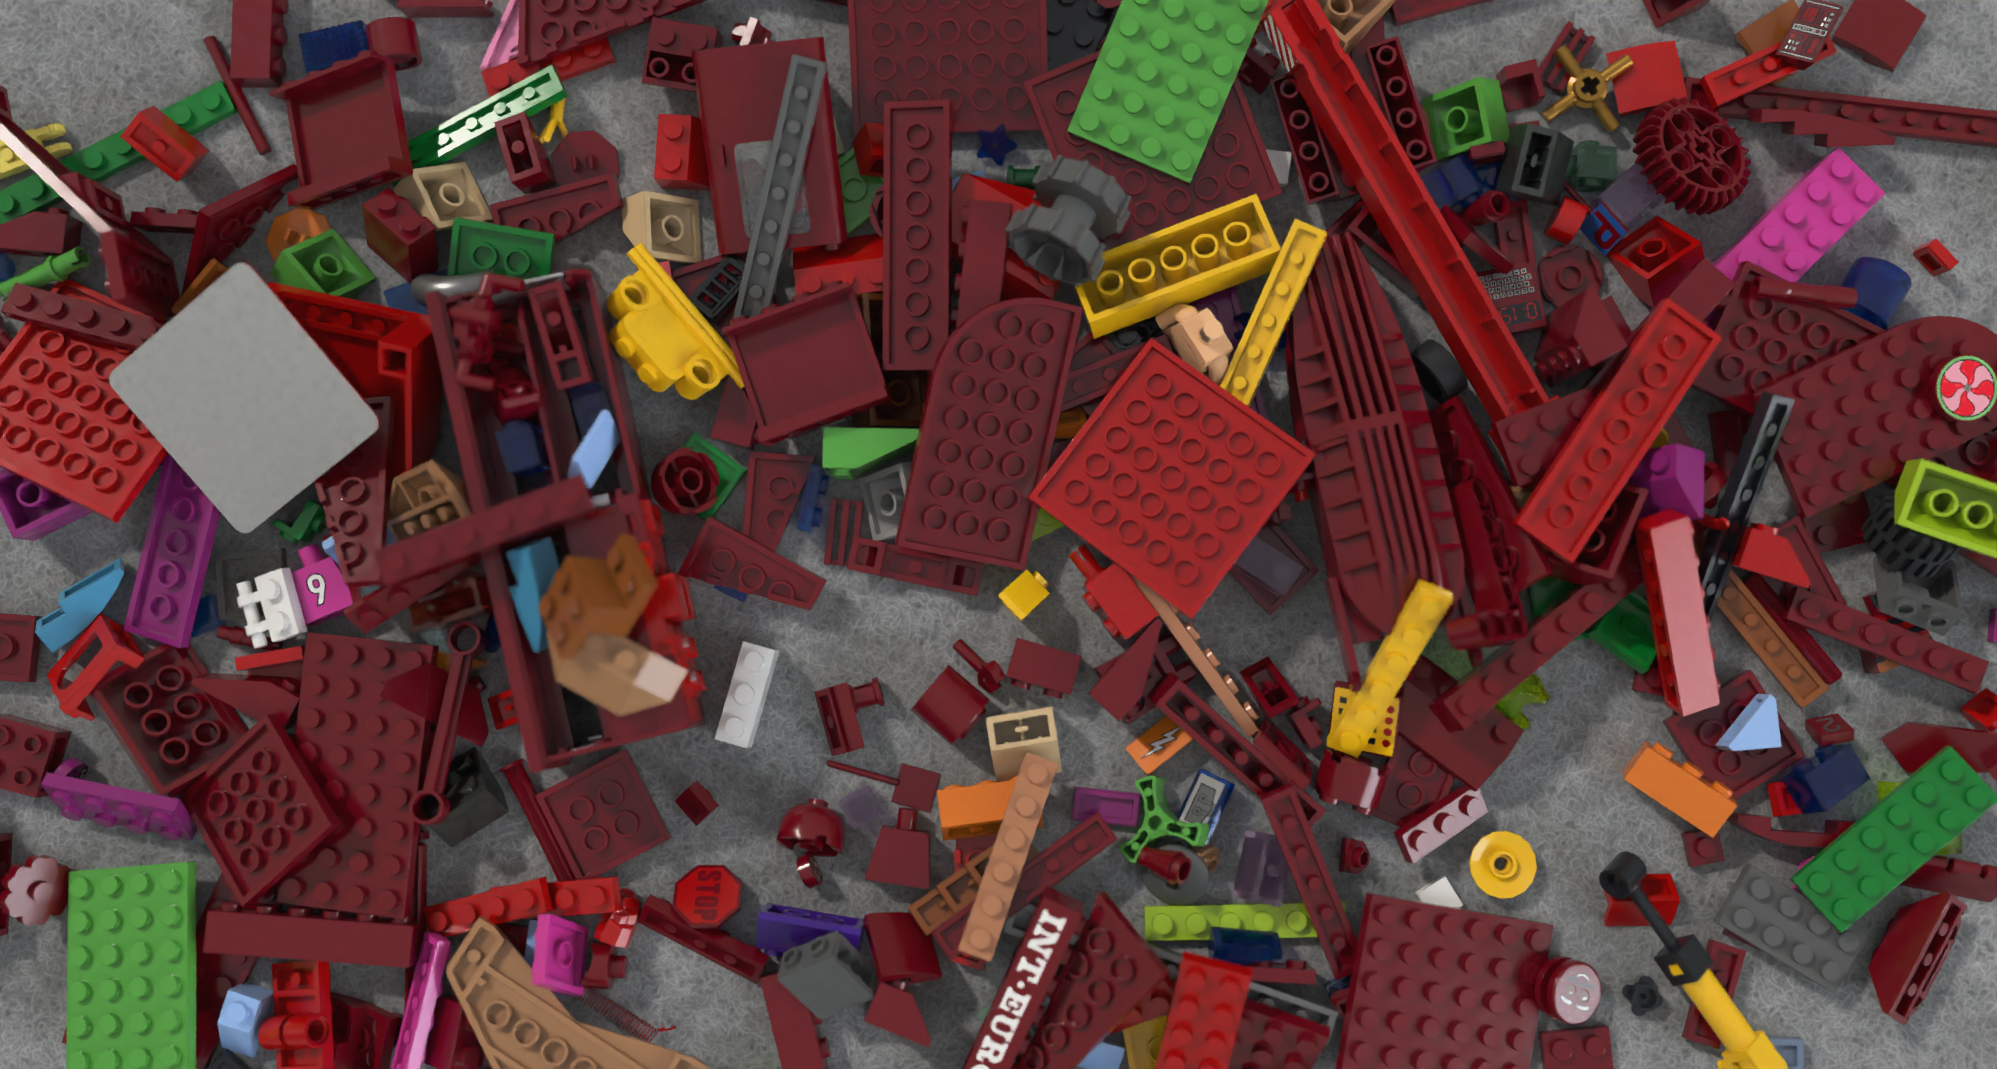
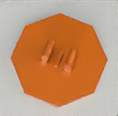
[265,208,331,263]

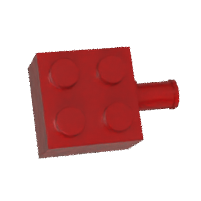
[1068,544,1158,641]

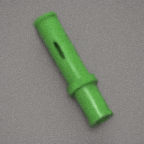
[0,246,92,301]

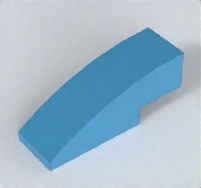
[506,536,559,653]
[35,558,124,653]

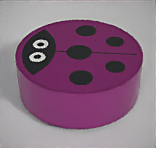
[54,758,88,779]

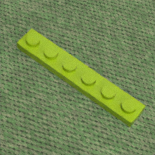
[1144,901,1346,941]

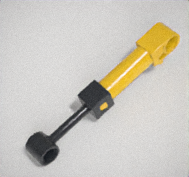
[1599,851,1788,1069]

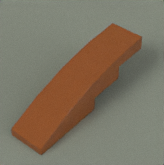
[907,843,1039,937]

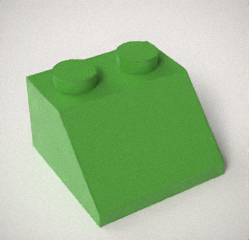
[1422,77,1509,162]
[270,229,376,299]

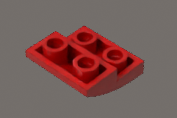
[1606,41,1688,118]

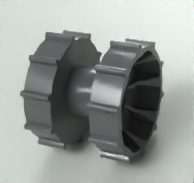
[1005,155,1131,287]

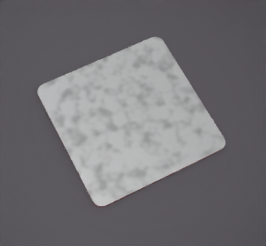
[109,263,380,533]

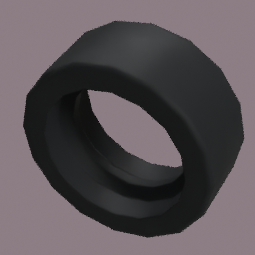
[1410,339,1468,403]

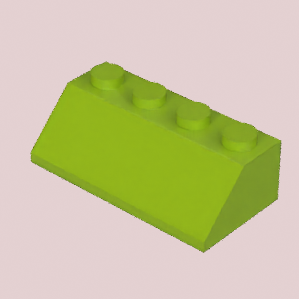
[1894,459,1997,559]

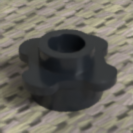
[1622,976,1663,1016]

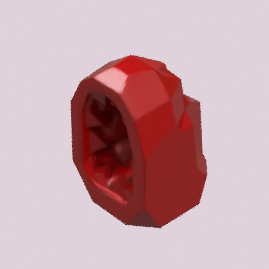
[594,888,641,948]

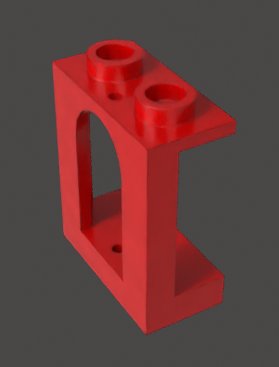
[47,613,145,721]

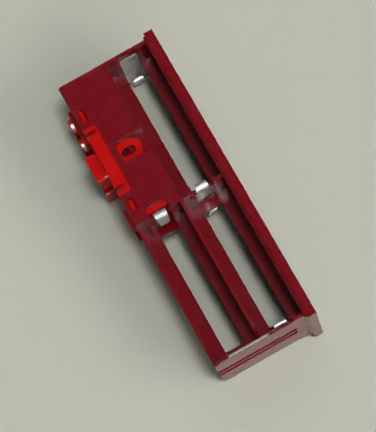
[424,269,706,773]

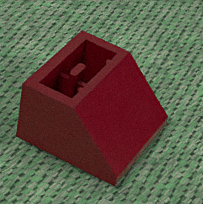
[642,17,724,93]

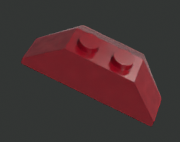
[1868,891,1967,1026]

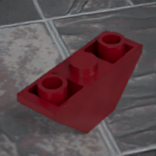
[479,357,539,427]

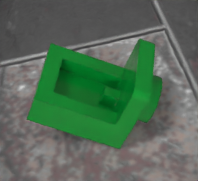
[272,499,327,544]

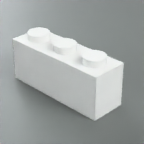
[715,641,780,748]

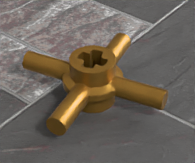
[1541,44,1633,133]

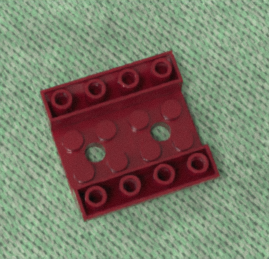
[1269,36,1437,205]

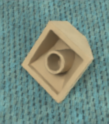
[393,162,493,231]
[622,191,701,264]

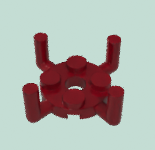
[450,273,526,392]

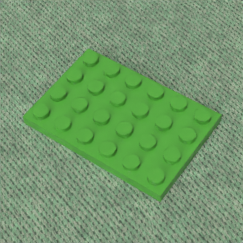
[1067,0,1269,184]
[66,861,196,1069]

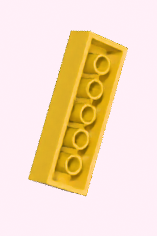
[1072,194,1281,339]

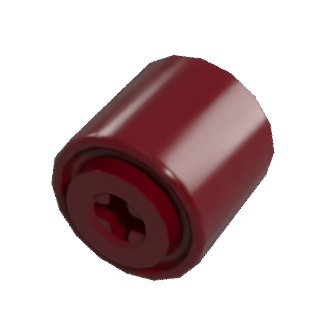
[910,665,990,745]

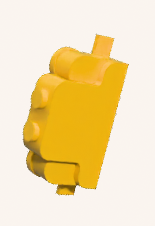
[607,242,744,400]

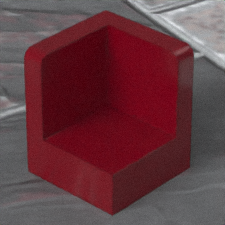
[1496,59,1545,112]

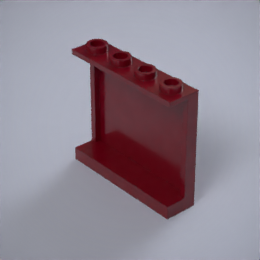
[269,50,413,210]
[721,281,893,446]

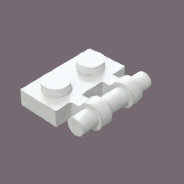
[236,568,308,649]

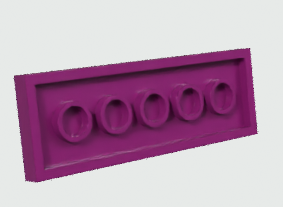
[124,453,221,648]

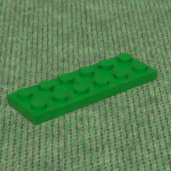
[1789,746,1997,933]

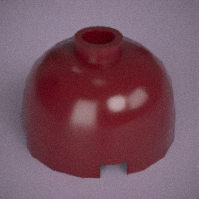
[651,447,720,516]
[776,799,845,857]

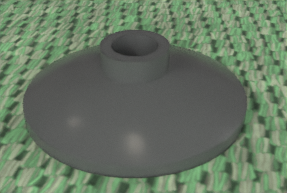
[1142,845,1209,905]

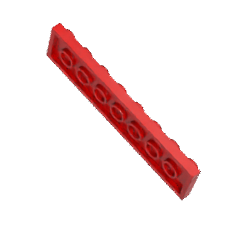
[1512,298,1722,564]

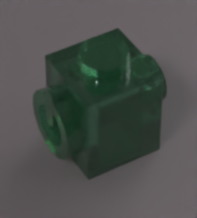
[1566,140,1617,193]

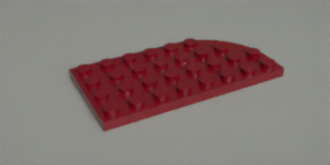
[1747,316,1997,518]

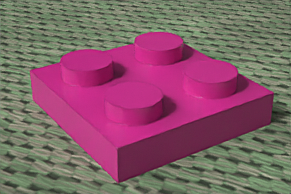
[532,914,588,997]

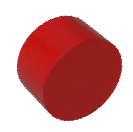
[1543,196,1588,245]

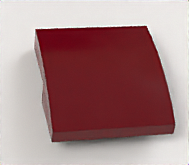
[1832,0,1927,72]
[863,912,942,984]

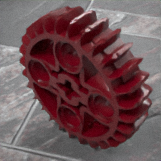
[1632,97,1751,216]

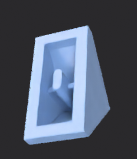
[1715,694,1781,751]

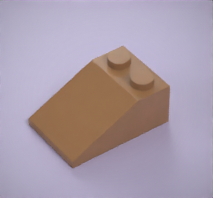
[1317,0,1396,54]

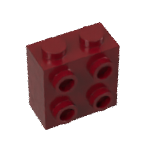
[362,188,438,284]
[0,714,71,798]

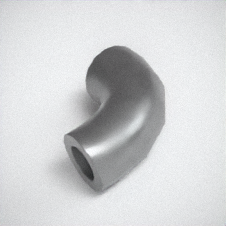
[410,271,490,307]

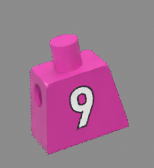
[292,544,353,628]

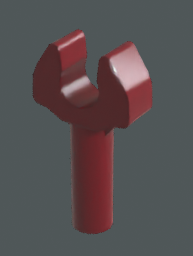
[952,639,1006,694]

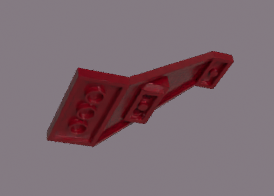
[0,85,180,322]

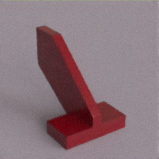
[1881,722,1997,781]

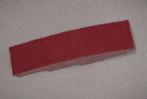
[1749,108,1895,147]

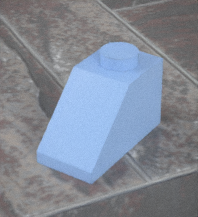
[217,982,274,1058]

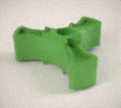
[1119,776,1209,864]

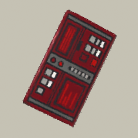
[1774,0,1844,71]

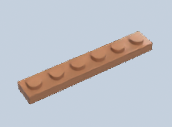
[1130,575,1259,737]
[958,752,1058,962]

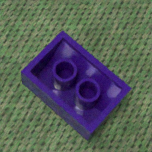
[756,903,865,957]

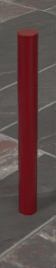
[203,35,272,155]

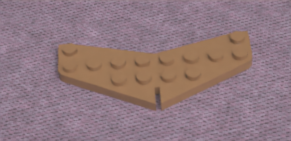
[446,917,710,1069]

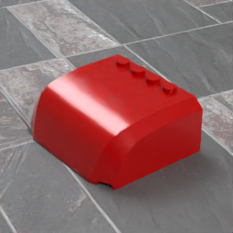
[267,282,442,493]

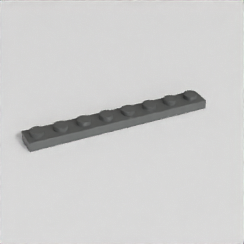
[733,54,828,319]

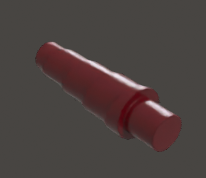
[217,625,283,651]

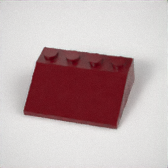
[88,643,248,798]

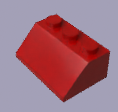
[793,233,883,296]

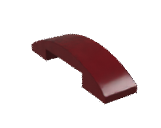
[846,536,984,596]
[1727,813,1856,847]

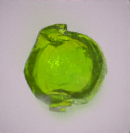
[1493,674,1550,730]

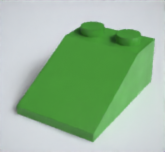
[822,427,919,481]

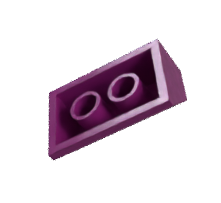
[1626,443,1704,520]

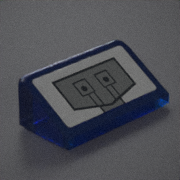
[1177,769,1235,846]

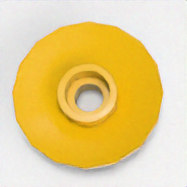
[1469,831,1537,899]

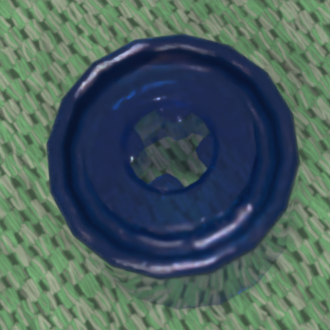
[1840,257,1912,330]

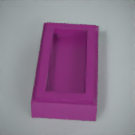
[1071,786,1141,827]

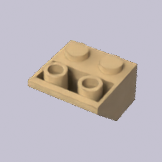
[985,706,1062,782]

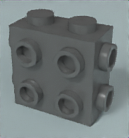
[777,931,878,1019]

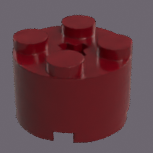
[1313,747,1390,815]

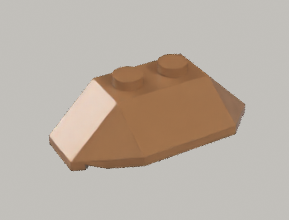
[388,460,473,542]
[546,631,689,716]

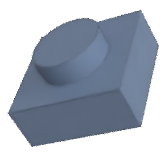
[1767,1036,1804,1069]

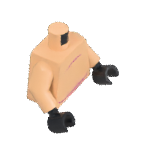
[1134,303,1233,385]

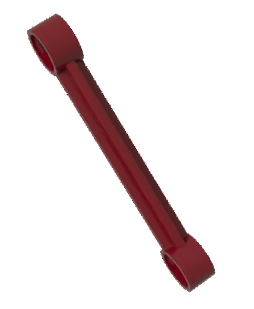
[409,621,487,825]

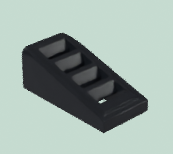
[689,254,745,324]

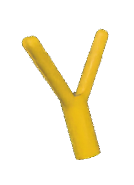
[539,98,568,144]

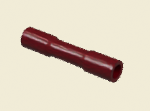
[1750,276,1858,308]

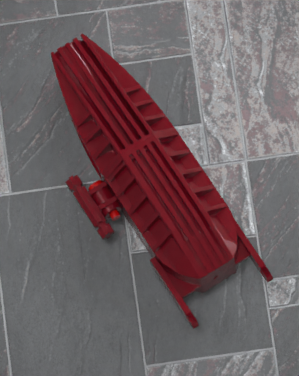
[1271,232,1483,692]

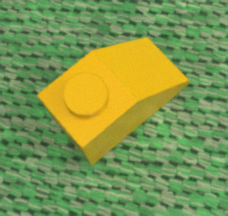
[998,569,1050,622]

